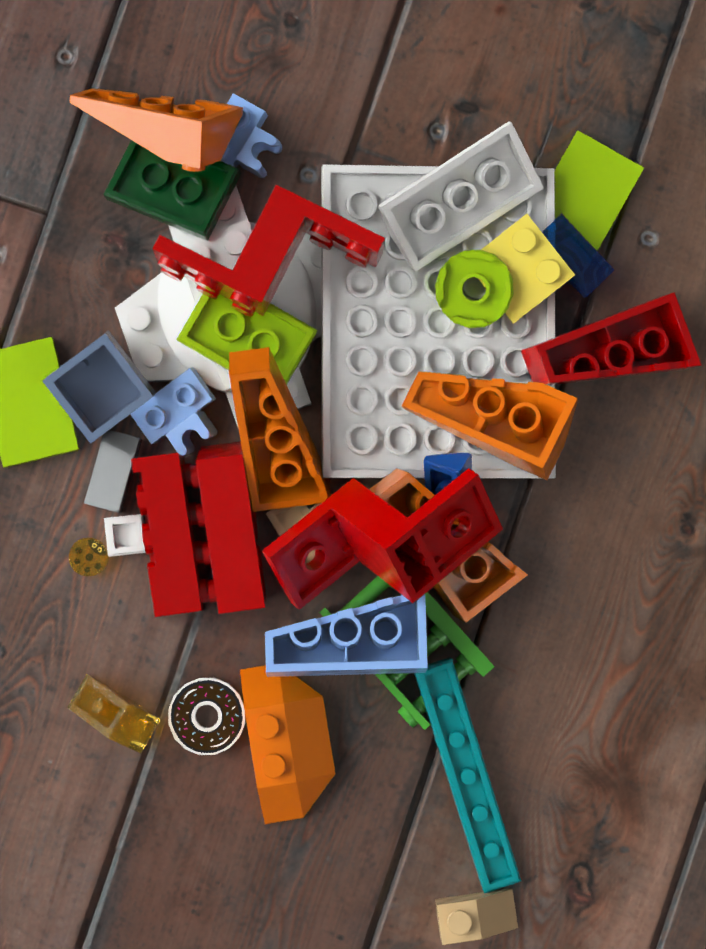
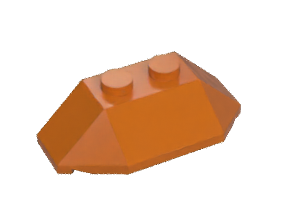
[240,665,336,824]

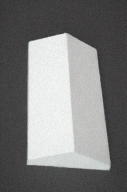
[378,121,544,272]

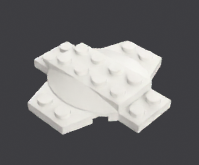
[115,186,321,427]

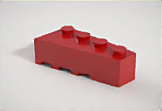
[521,292,702,385]
[190,441,267,614]
[131,453,210,617]

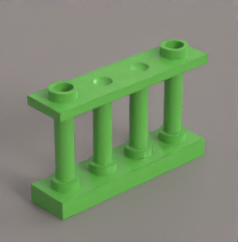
[319,576,495,730]

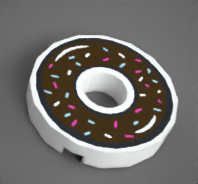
[168,677,246,755]

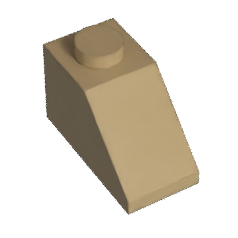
[435,888,518,945]

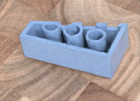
[265,594,428,677]

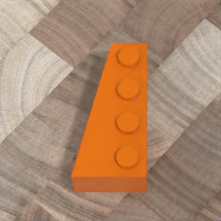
[229,347,331,512]
[369,469,528,623]

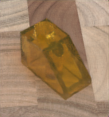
[67,674,161,754]

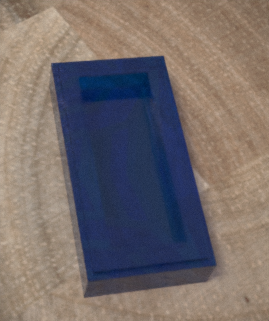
[542,213,614,298]

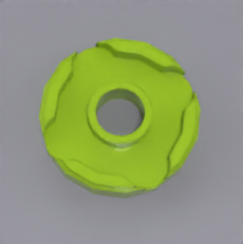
[435,249,514,328]

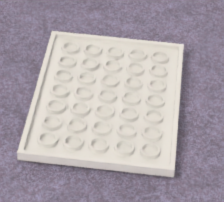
[321,165,556,479]

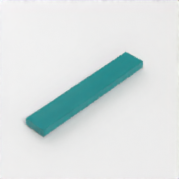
[414,657,521,894]

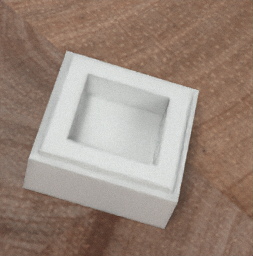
[104,514,146,557]

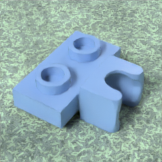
[221,93,282,178]
[130,367,217,457]

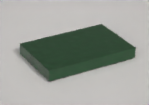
[103,140,242,241]

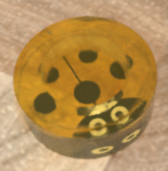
[69,538,109,577]

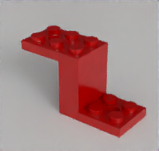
[152,185,385,317]
[262,468,503,610]

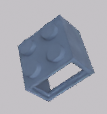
[42,330,156,444]

